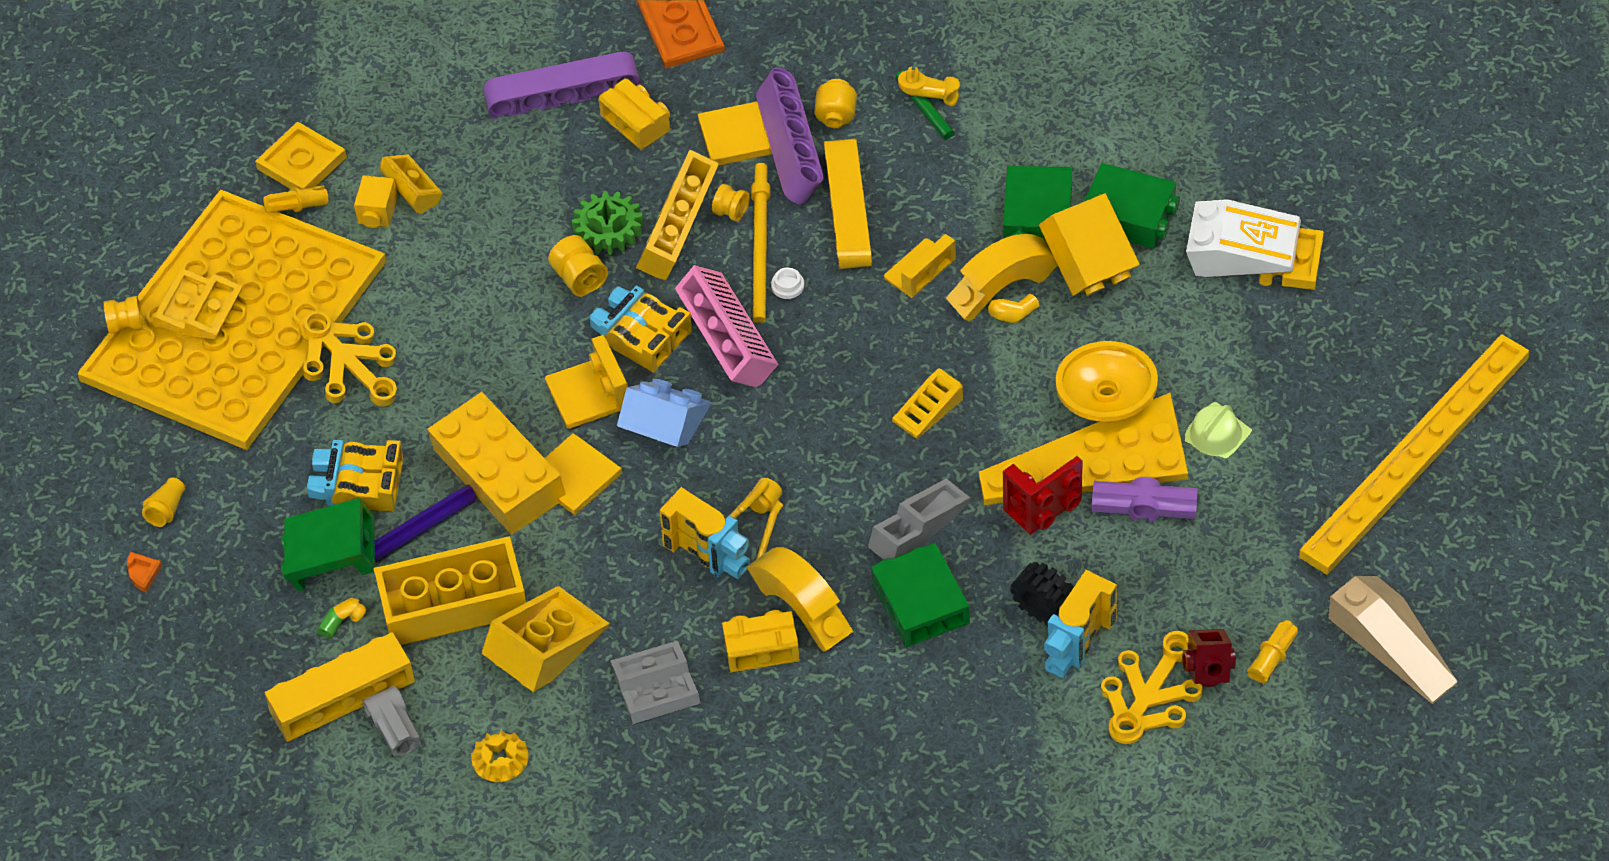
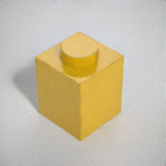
[354,175,398,228]

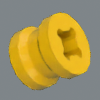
[712,184,750,222]

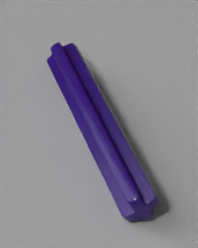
[375,485,477,562]

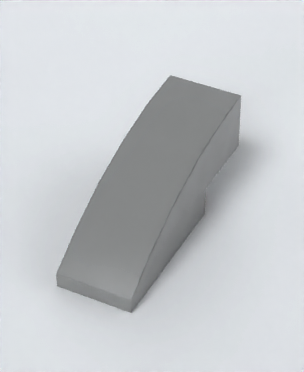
[868,479,971,560]

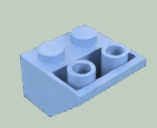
[617,379,712,447]

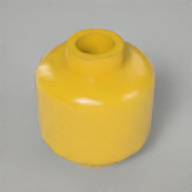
[814,79,857,128]

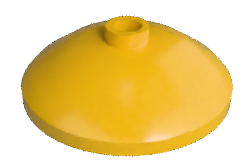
[1056,341,1158,422]

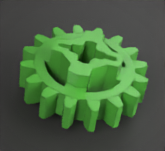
[572,191,644,255]

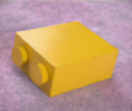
[1039,193,1140,296]

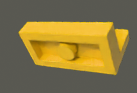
[884,234,956,298]

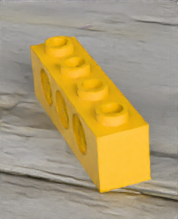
[636,150,719,280]

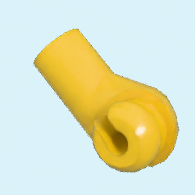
[988,294,1039,323]

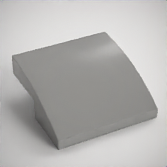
[611,641,701,724]

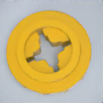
[471,729,529,782]

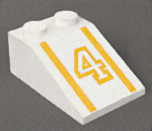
[1186,200,1301,277]

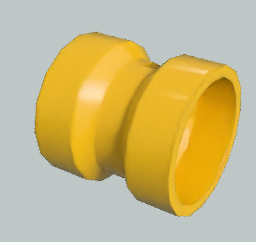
[104,296,143,333]

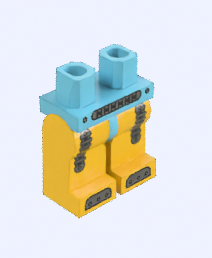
[590,285,692,373]
[307,440,403,512]
[660,487,750,579]
[1044,570,1117,678]

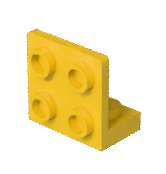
[545,335,628,429]

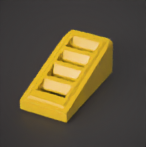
[892,368,963,439]

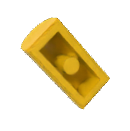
[380,154,443,214]

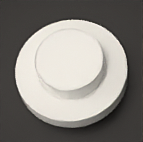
[771,268,804,299]

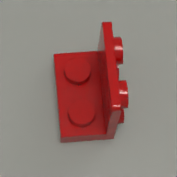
[1003,456,1083,535]

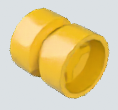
[548,235,608,297]

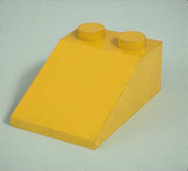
[482,586,610,692]

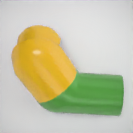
[317,598,366,639]

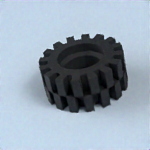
[1010,562,1074,626]

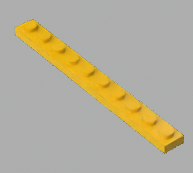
[1299,334,1530,575]

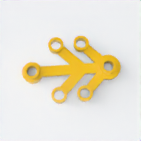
[300,311,397,407]
[1101,631,1203,744]

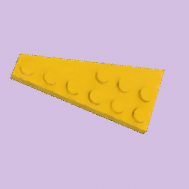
[979,393,1188,505]

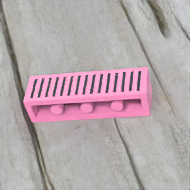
[675,265,779,387]

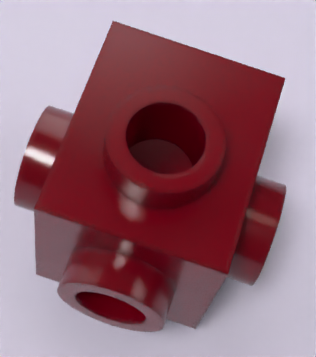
[1182,629,1236,687]

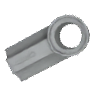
[362,686,421,756]

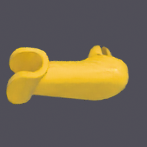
[898,66,960,106]

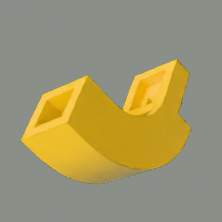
[946,234,1058,321]
[746,547,854,651]

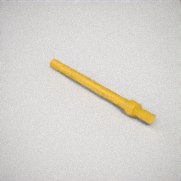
[751,163,771,323]

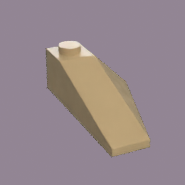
[1328,576,1457,704]

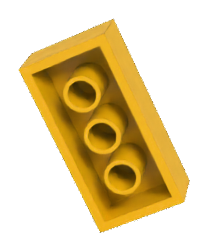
[427,392,566,535]
[374,536,526,645]

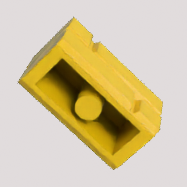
[598,78,670,150]
[722,610,800,673]

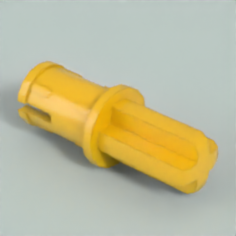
[263,185,328,213]
[1247,620,1298,684]

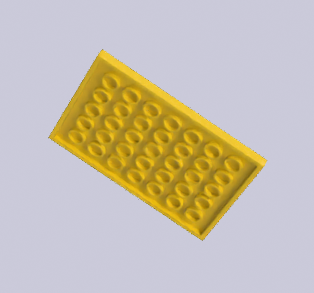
[77,189,387,450]

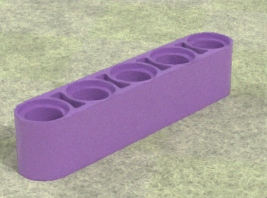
[483,52,641,119]
[756,67,823,204]

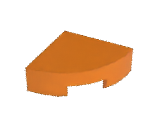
[127,551,162,593]

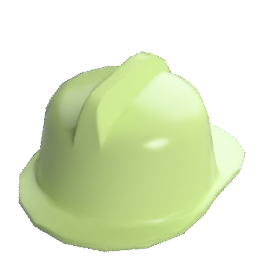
[1185,402,1252,459]

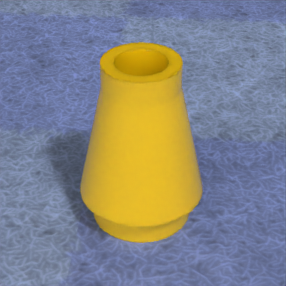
[142,478,186,527]

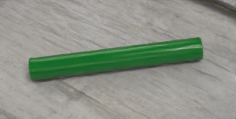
[895,70,955,140]

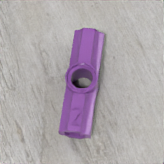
[1092,477,1198,522]

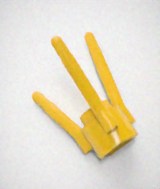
[729,478,783,560]

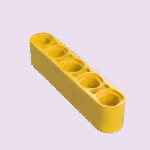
[824,138,872,270]

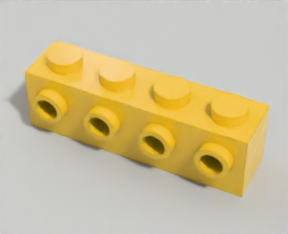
[264,632,415,742]

